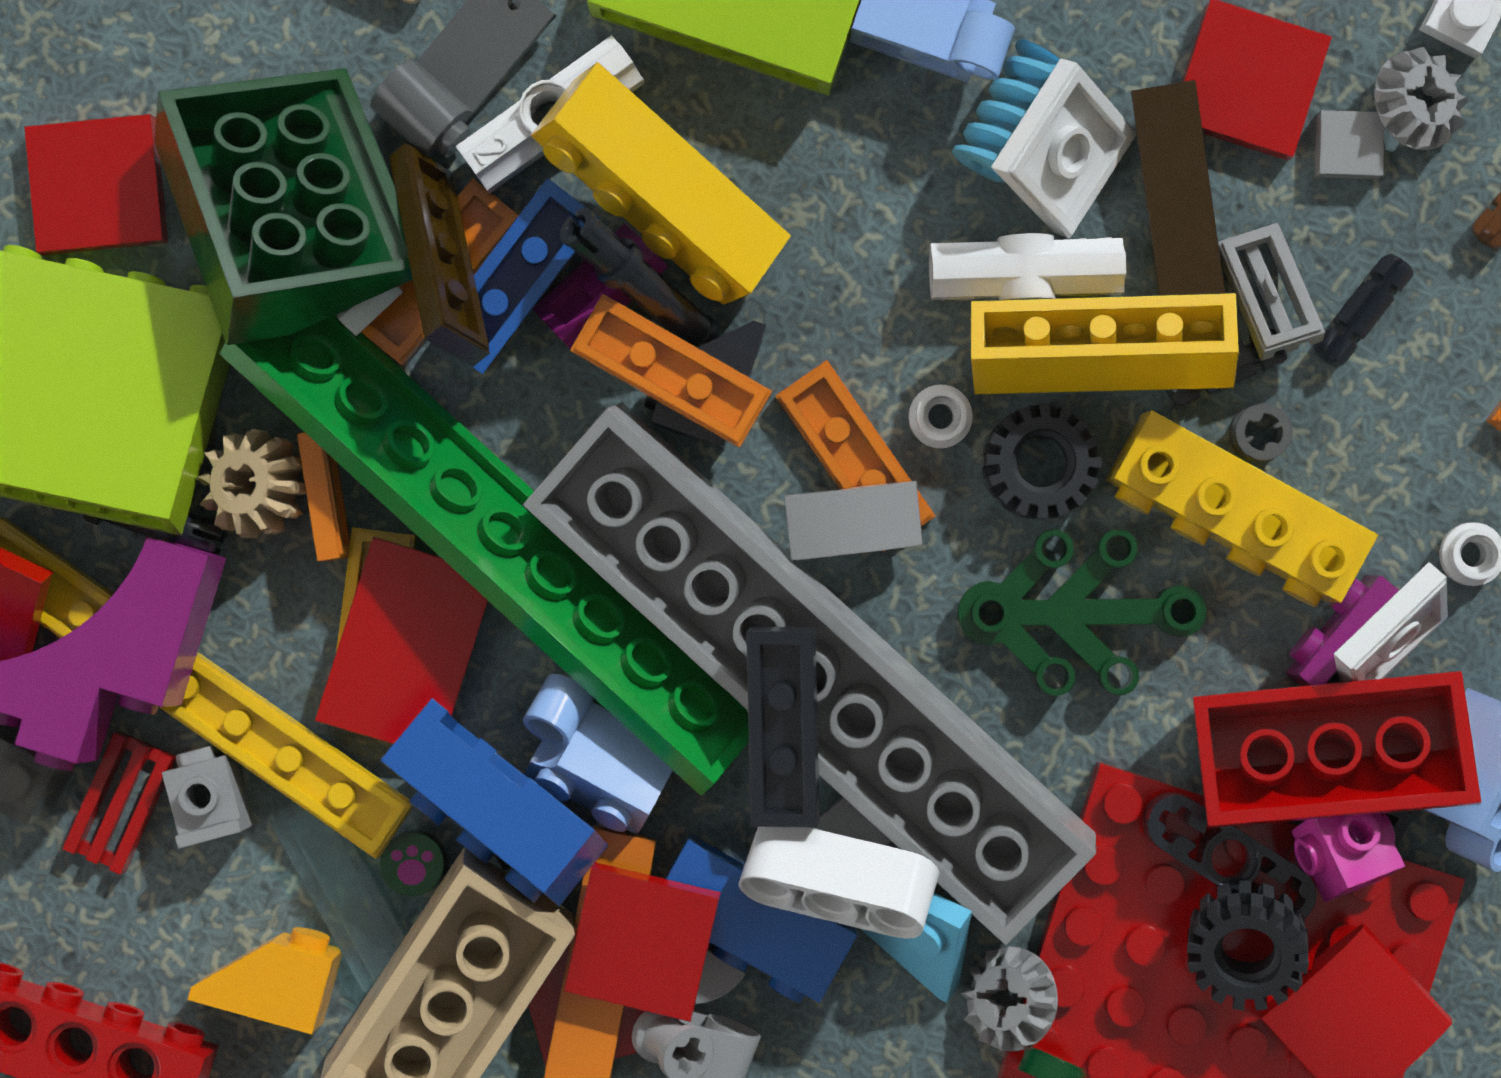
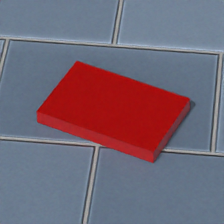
[315,536,488,744]

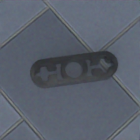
[1143,792,1316,918]

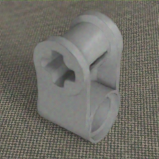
[631,1011,761,1078]

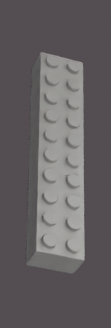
[523,402,1096,945]

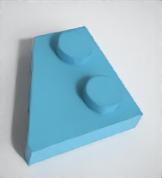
[861,892,972,1003]

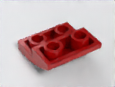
[1261,923,1452,1078]

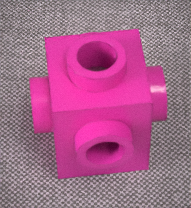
[1291,813,1405,903]

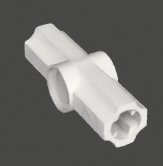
[456,35,645,194]
[929,233,1126,301]

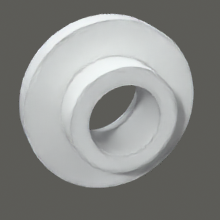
[909,385,973,448]
[1439,522,1501,586]

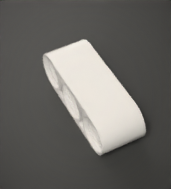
[738,827,940,939]

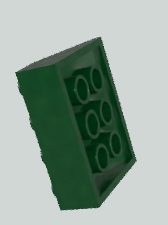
[154,68,413,345]

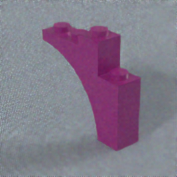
[0,537,226,771]

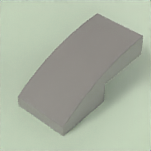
[785,481,923,561]

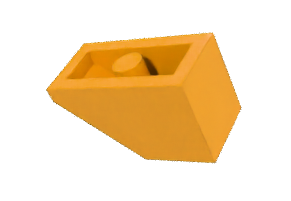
[187,927,344,1035]

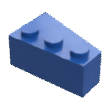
[381,698,608,906]

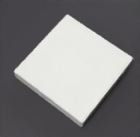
[991,58,1136,239]
[1334,562,1448,683]

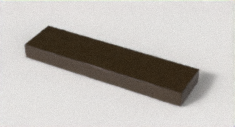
[1131,80,1225,296]
[389,143,490,367]

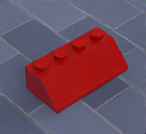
[1193,671,1482,828]

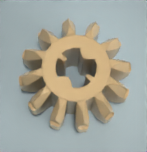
[196,429,306,539]

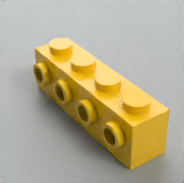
[530,62,791,305]
[971,293,1239,394]
[1105,410,1378,607]

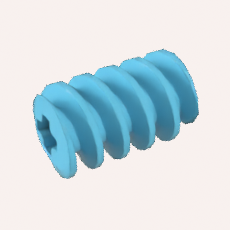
[951,39,1060,183]

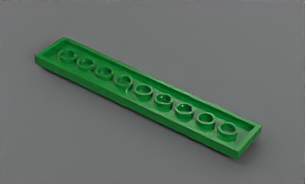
[219,314,749,796]

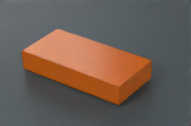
[297,433,350,562]

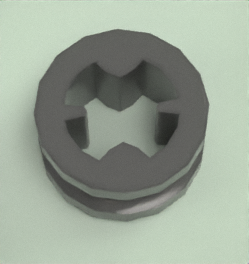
[1229,403,1293,462]

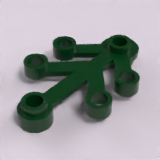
[957,529,1206,696]

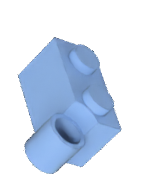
[849,0,1015,83]
[523,674,673,835]
[1424,688,1501,872]

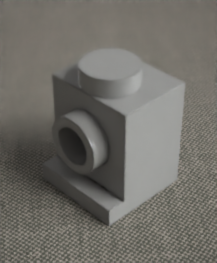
[162,745,254,849]

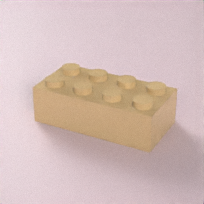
[321,847,575,1078]

